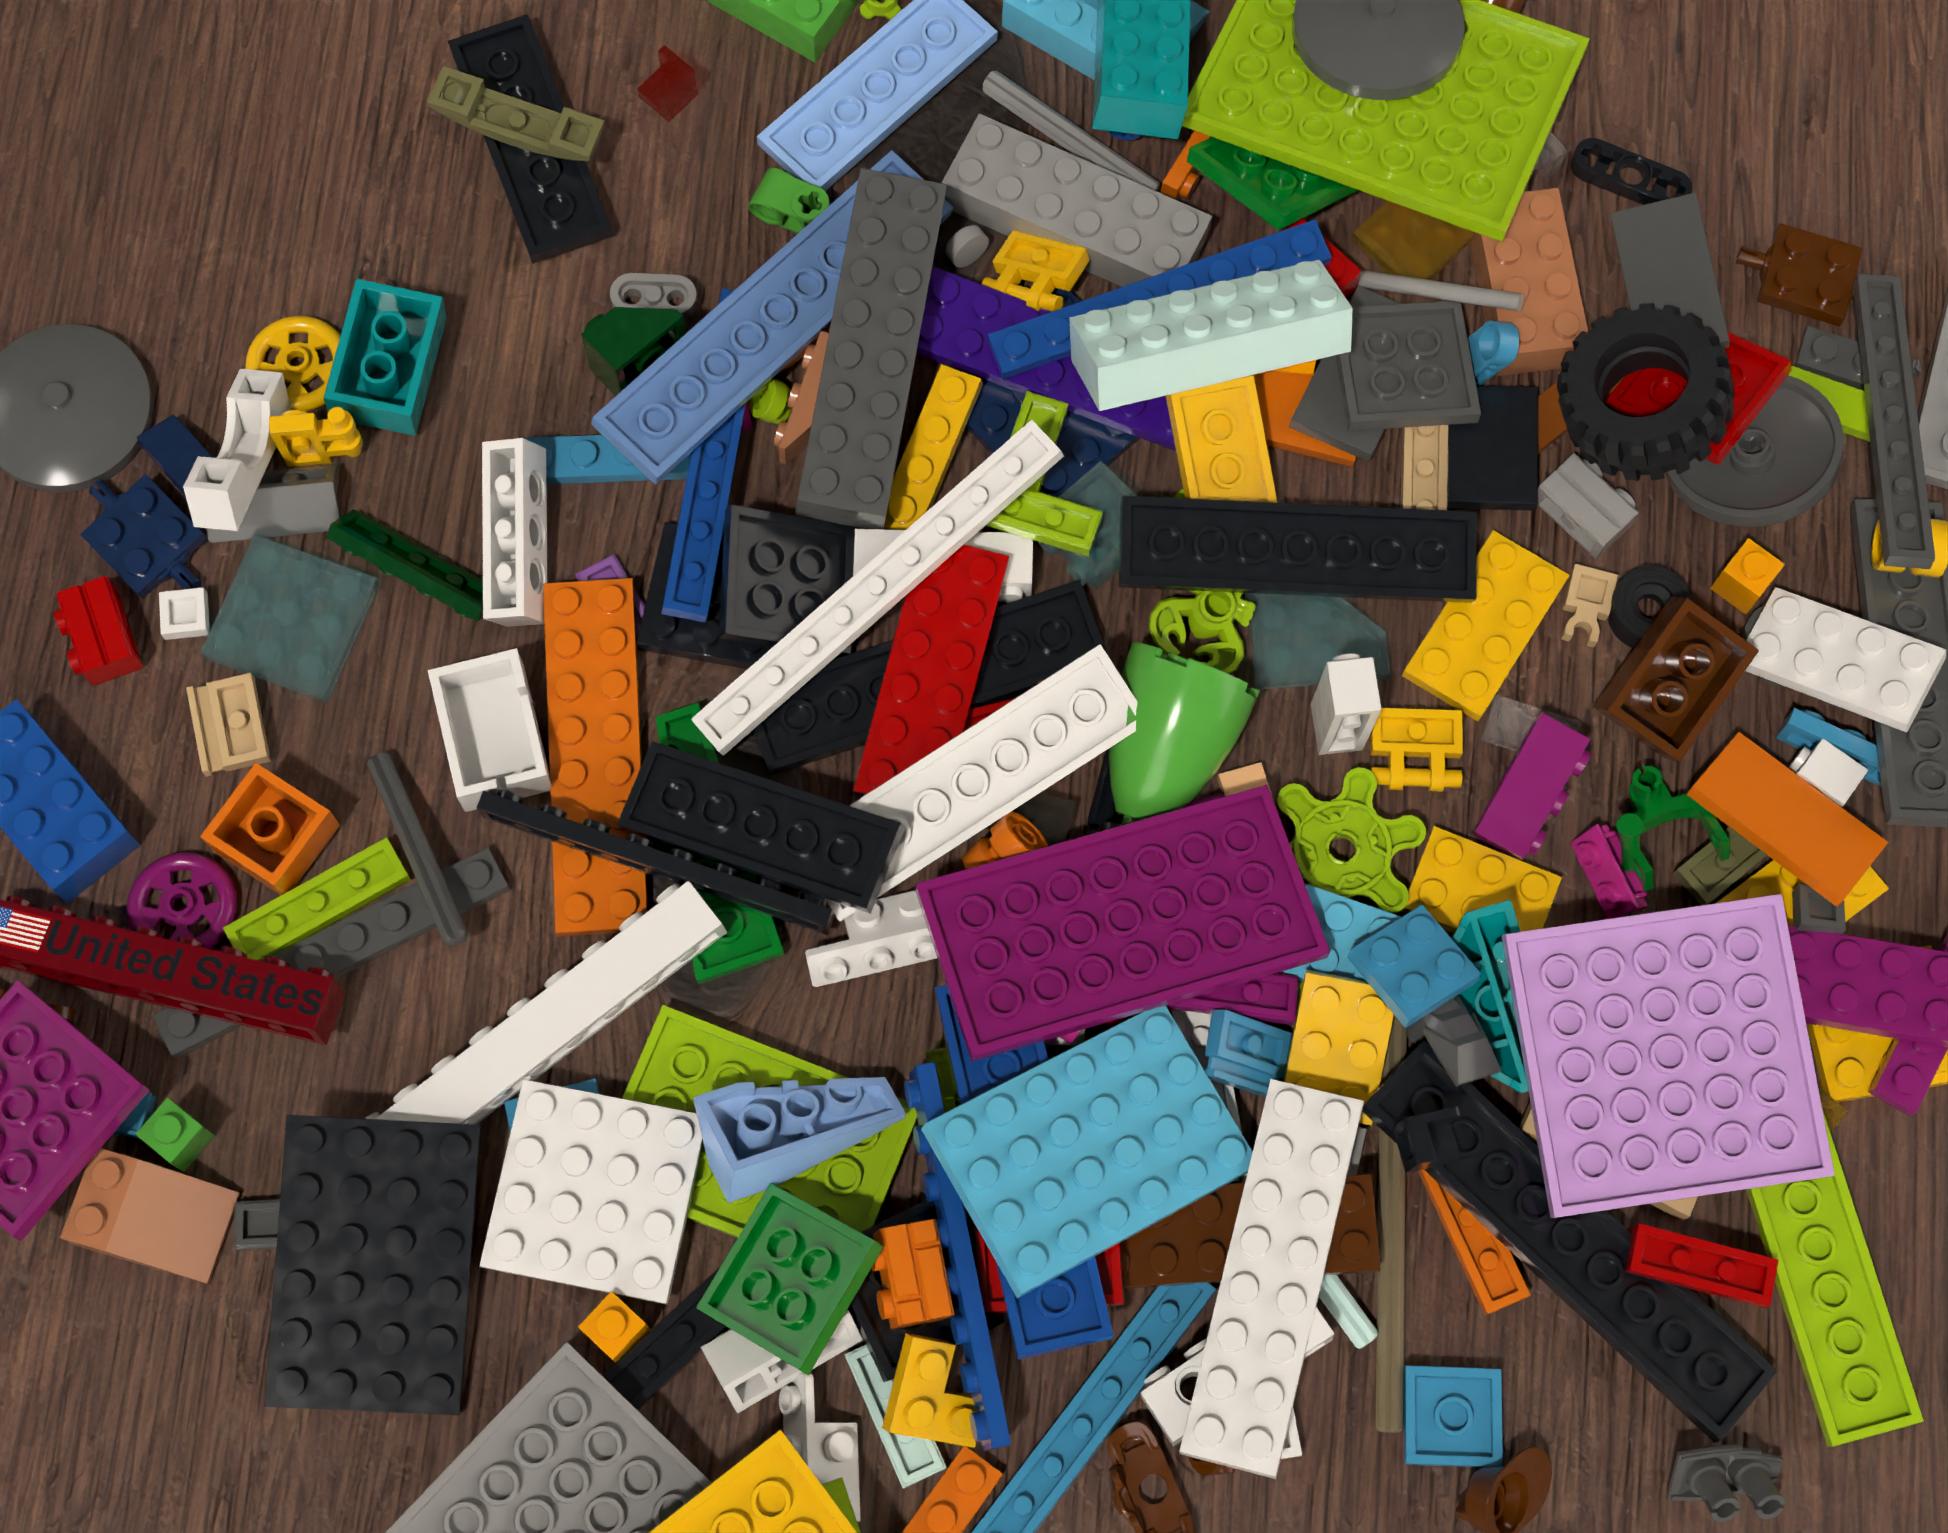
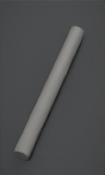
[1357,270,1524,311]

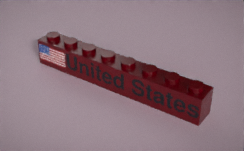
[0,896,345,1046]

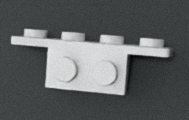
[805,890,937,987]
[779,1374,860,1522]

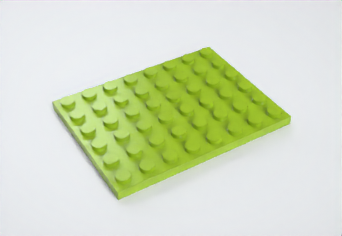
[1182,0,1590,242]

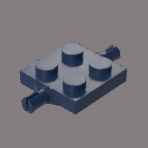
[80,474,208,599]

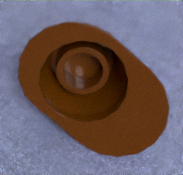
[1456,1446,1552,1533]

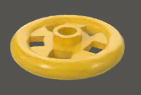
[245,316,341,412]

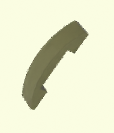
[427,66,605,161]

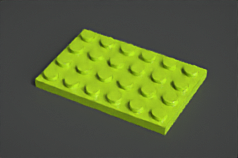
[622,1005,917,1238]

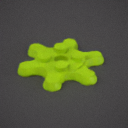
[1277,767,1426,914]

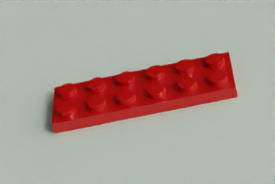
[853,545,1009,797]

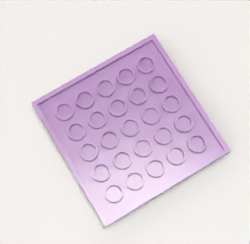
[1502,894,1835,1218]

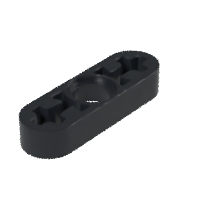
[1570,138,1692,205]

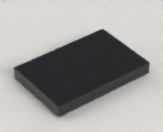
[1447,386,1538,511]

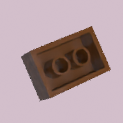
[1593,597,1759,762]

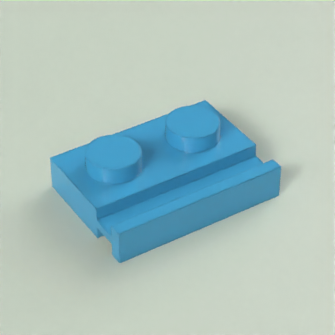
[1204,1010,1292,1098]

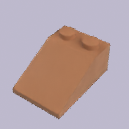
[60,1148,241,1285]

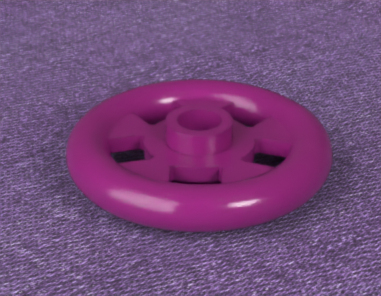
[127,852,238,949]

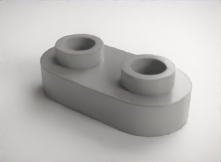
[610,273,698,320]

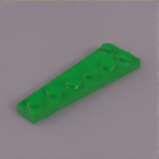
[655,702,785,985]

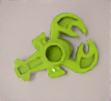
[1149,590,1256,674]

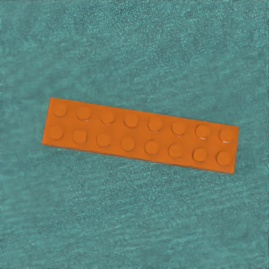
[543,578,648,937]

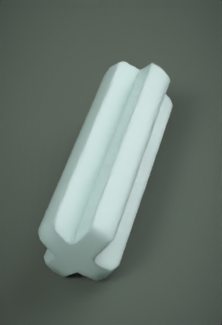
[1319,1275,1378,1349]

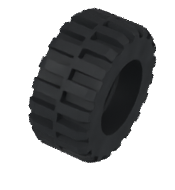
[1557,303,1735,481]

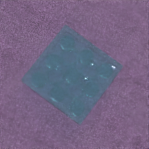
[200,535,380,702]

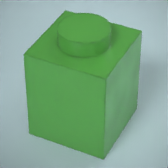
[135,1097,215,1172]

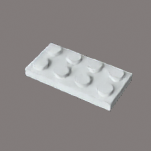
[1745,587,1946,732]

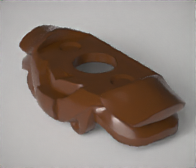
[1107,1419,1196,1533]

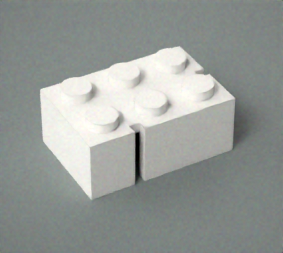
[428,648,552,812]

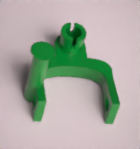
[1616,766,1730,891]

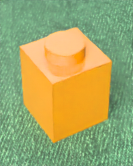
[1710,538,1785,614]
[578,1291,651,1363]

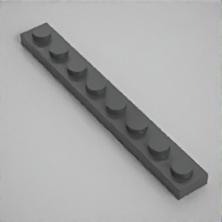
[1852,273,1935,569]
[152,847,510,1059]

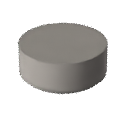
[945,225,989,268]

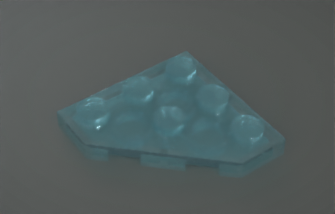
[1245,593,1391,690]

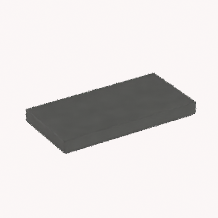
[1610,192,1730,348]
[1289,285,1401,462]

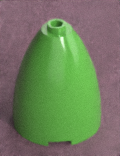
[1109,642,1260,825]

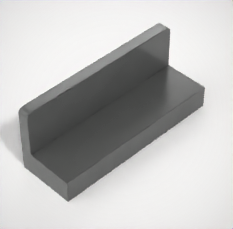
[206,464,341,543]

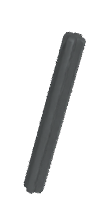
[367,752,468,947]

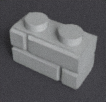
[1537,453,1639,559]

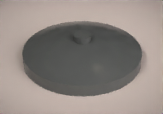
[1292,0,1465,100]
[0,324,154,492]
[1665,375,1844,527]

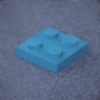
[1347,905,1481,1028]
[1403,1366,1503,1468]

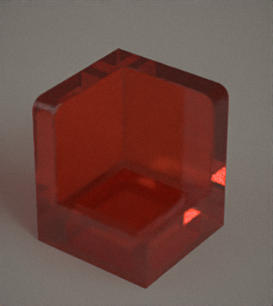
[637,45,698,122]

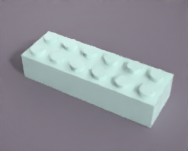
[1069,260,1352,411]

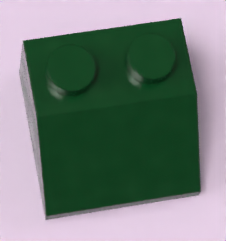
[581,307,686,397]

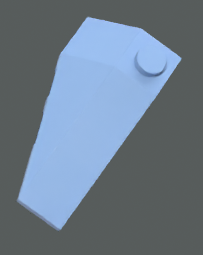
[694,1077,906,1203]

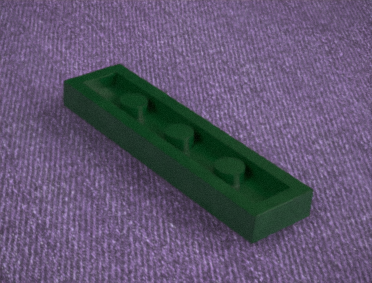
[326,509,483,622]

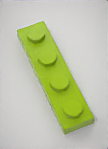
[223,837,411,961]

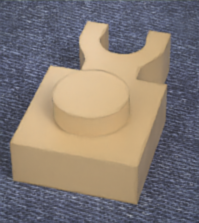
[1561,564,1618,648]

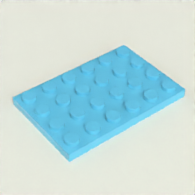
[921,1005,1252,1299]

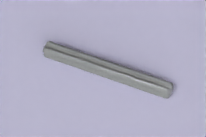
[982,71,1160,192]

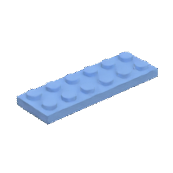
[757,0,998,198]

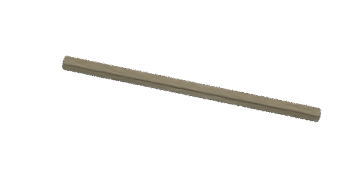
[1376,1015,1407,1433]

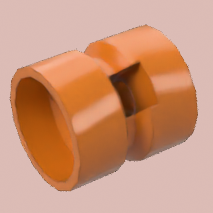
[962,811,1048,869]

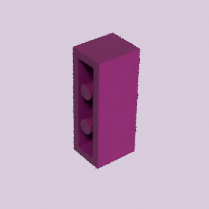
[1471,713,1591,860]

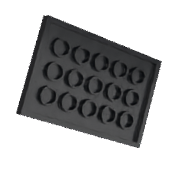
[264,1114,481,1415]

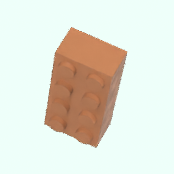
[1467,188,1588,376]

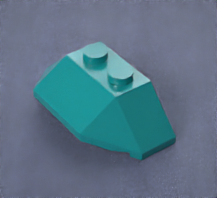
[1452,899,1528,1093]

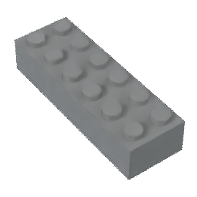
[942,113,1212,287]

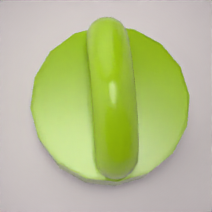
[749,378,792,424]

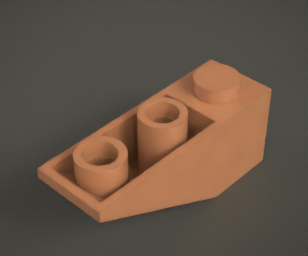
[774,331,829,465]

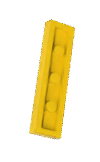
[883,364,983,530]

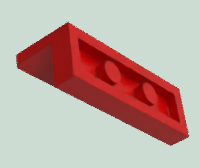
[1625,1223,1779,1308]

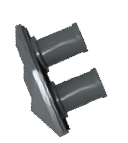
[1407,996,1502,1087]
[1666,1444,1786,1523]

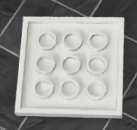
[479,1079,703,1305]

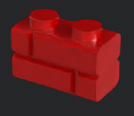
[53,576,143,686]

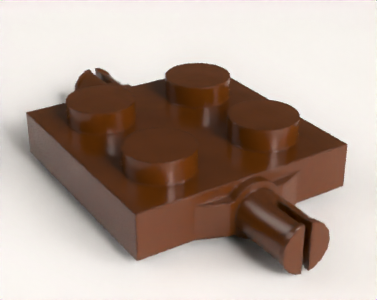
[1736,223,1863,327]

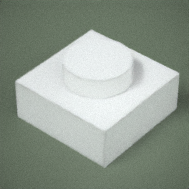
[159,587,210,640]

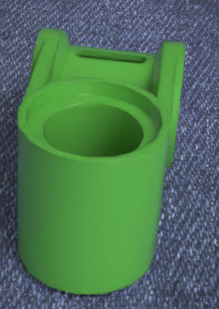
[748,168,830,234]

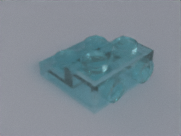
[1037,461,1137,590]

